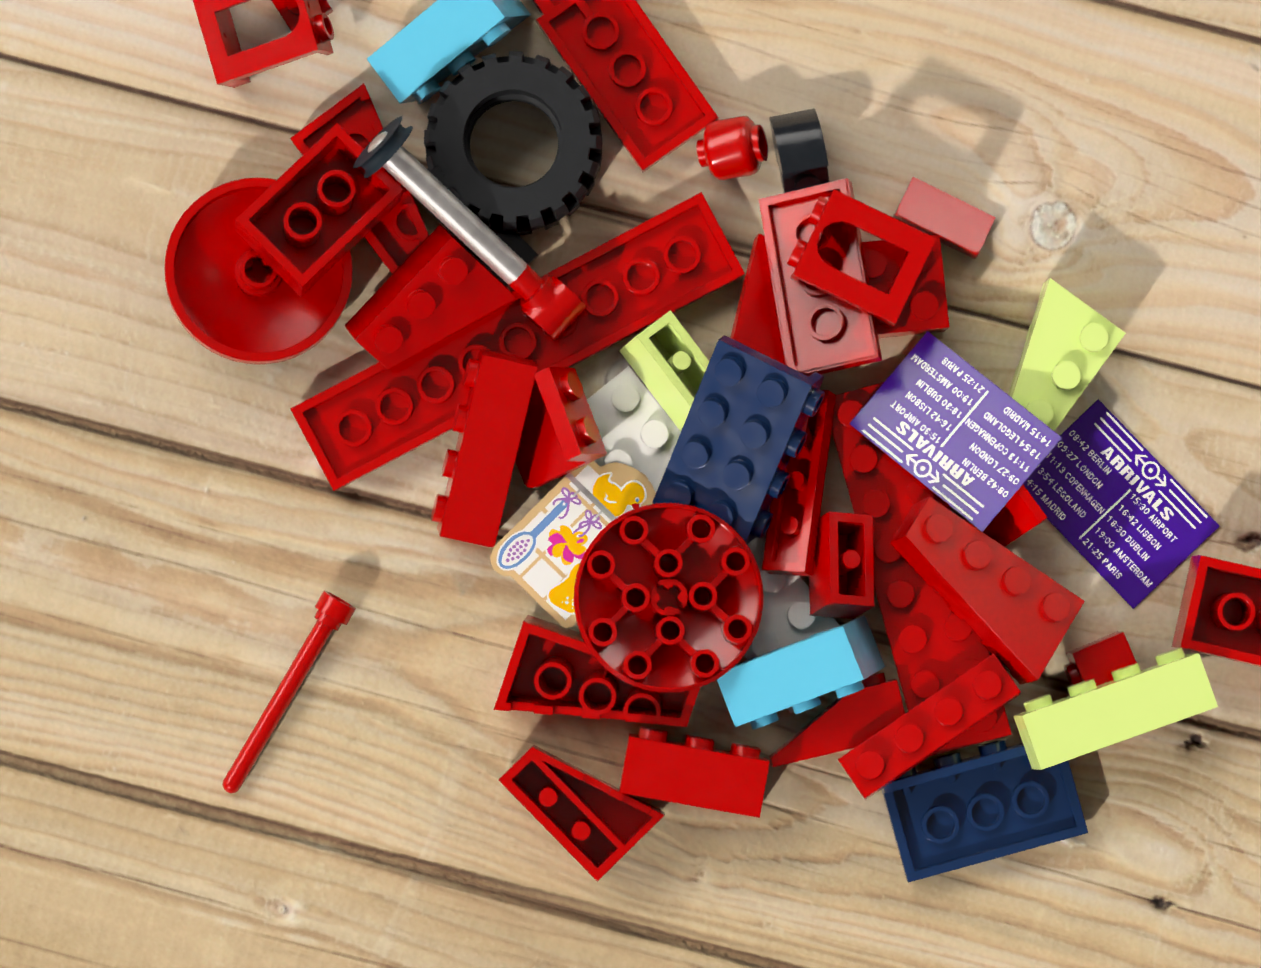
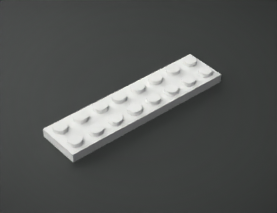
[587,366,840,713]

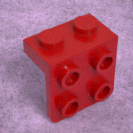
[516,367,607,488]

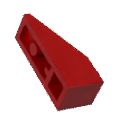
[769,672,905,767]

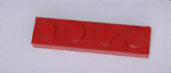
[762,390,836,576]
[838,653,1021,800]

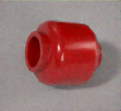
[696,116,768,180]

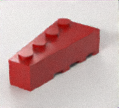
[890,496,1085,685]
[493,615,700,727]

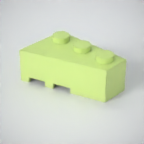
[1008,278,1126,431]

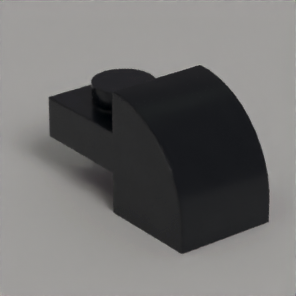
[769,108,830,193]

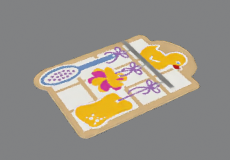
[490,461,656,628]

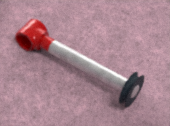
[353,116,587,341]

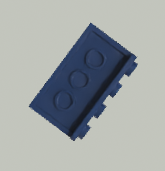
[652,335,825,545]
[881,740,1088,883]

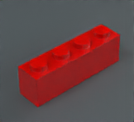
[431,348,538,548]

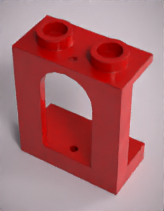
[193,0,334,88]
[787,189,937,328]

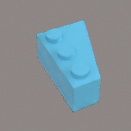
[367,0,531,104]
[717,615,885,730]

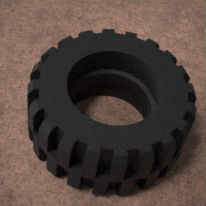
[424,51,603,235]

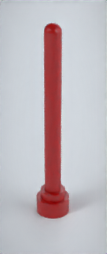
[222,590,356,793]

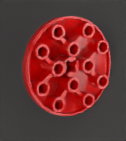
[573,503,764,693]

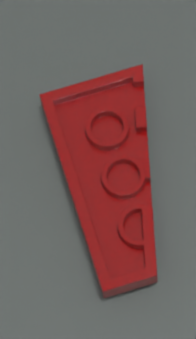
[290,83,429,274]

